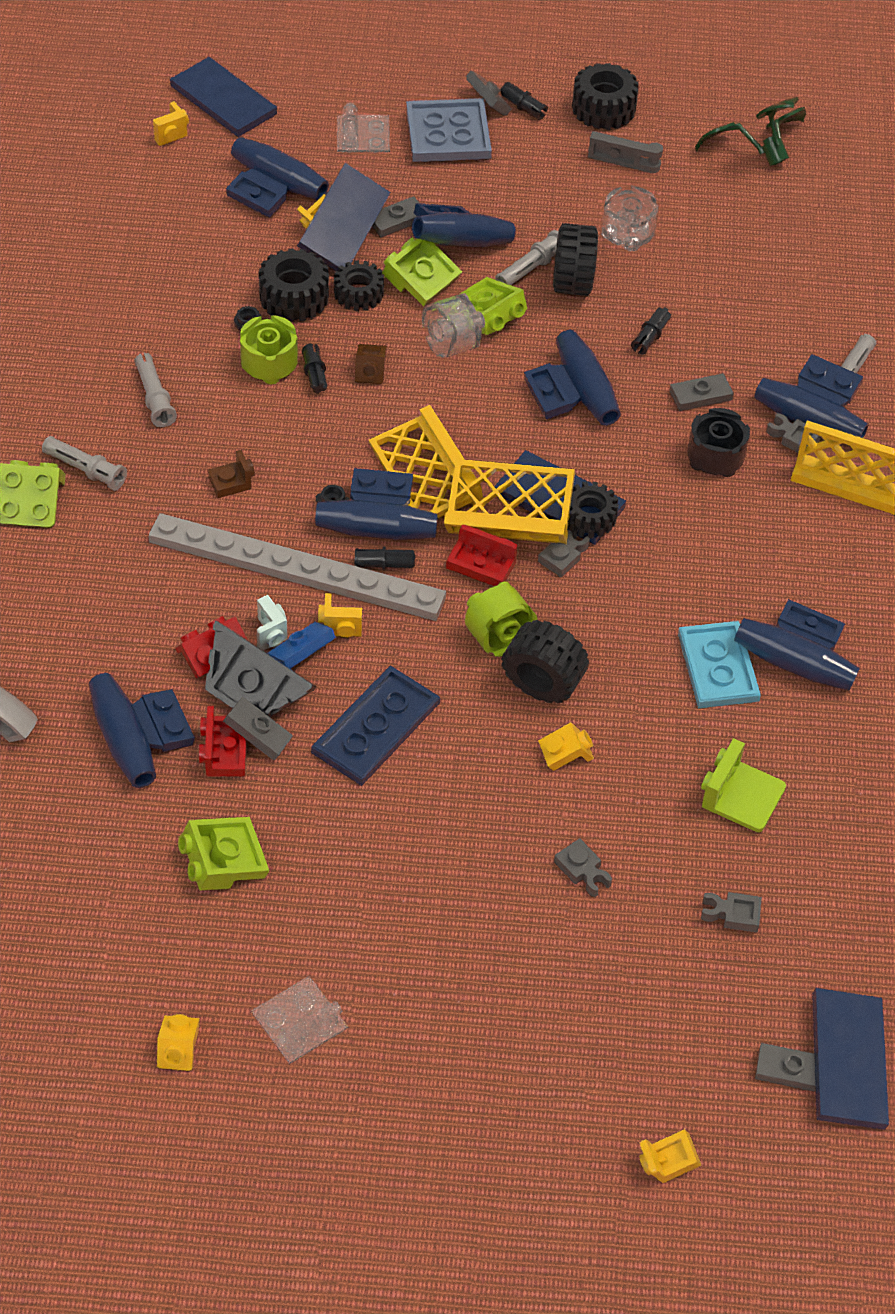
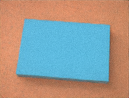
[678,621,761,708]

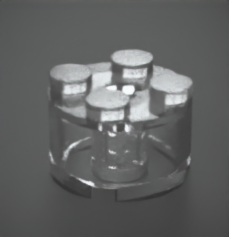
[602,186,658,251]
[422,293,485,358]

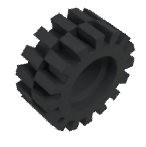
[334,260,384,311]
[568,482,619,538]

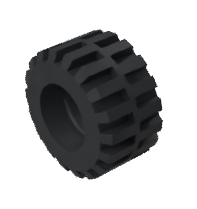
[572,63,639,130]
[553,223,598,296]
[259,249,329,322]
[501,620,589,703]

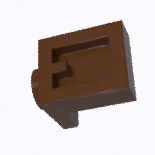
[355,344,387,384]
[208,450,255,498]

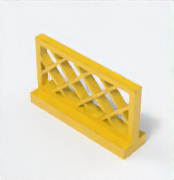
[369,405,484,518]
[790,420,895,515]
[444,459,575,544]

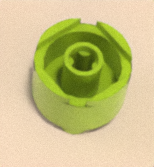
[240,315,298,384]
[465,582,537,657]

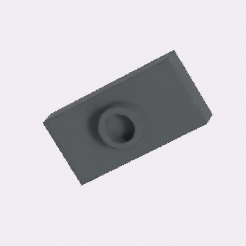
[466,70,512,116]
[372,196,419,237]
[669,373,734,411]
[223,696,293,761]
[755,1043,816,1092]

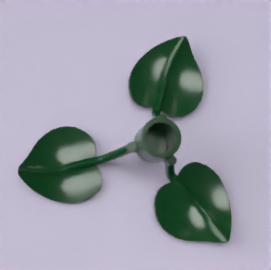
[695,97,806,166]

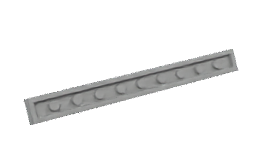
[149,513,446,621]

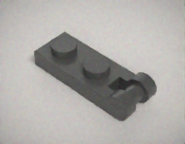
[588,131,663,173]

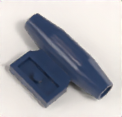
[226,137,329,218]
[412,203,516,247]
[524,330,621,426]
[754,354,869,438]
[315,468,438,540]
[734,599,860,691]
[89,673,195,788]

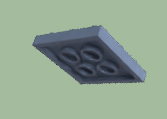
[406,98,492,162]

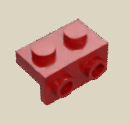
[446,524,517,586]
[175,616,248,679]
[199,706,247,777]

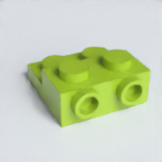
[382,237,462,307]
[446,277,527,335]
[178,817,269,891]

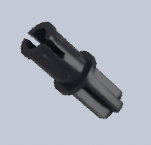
[500,81,548,120]
[631,307,671,355]
[301,343,327,394]
[355,546,416,571]

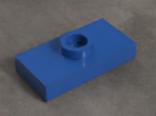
[267,621,336,669]

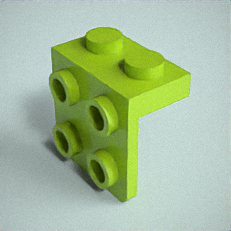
[0,460,66,528]
[701,738,786,832]

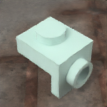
[257,595,288,650]

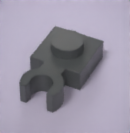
[766,413,821,455]
[538,530,590,578]
[554,838,612,897]
[701,892,762,933]

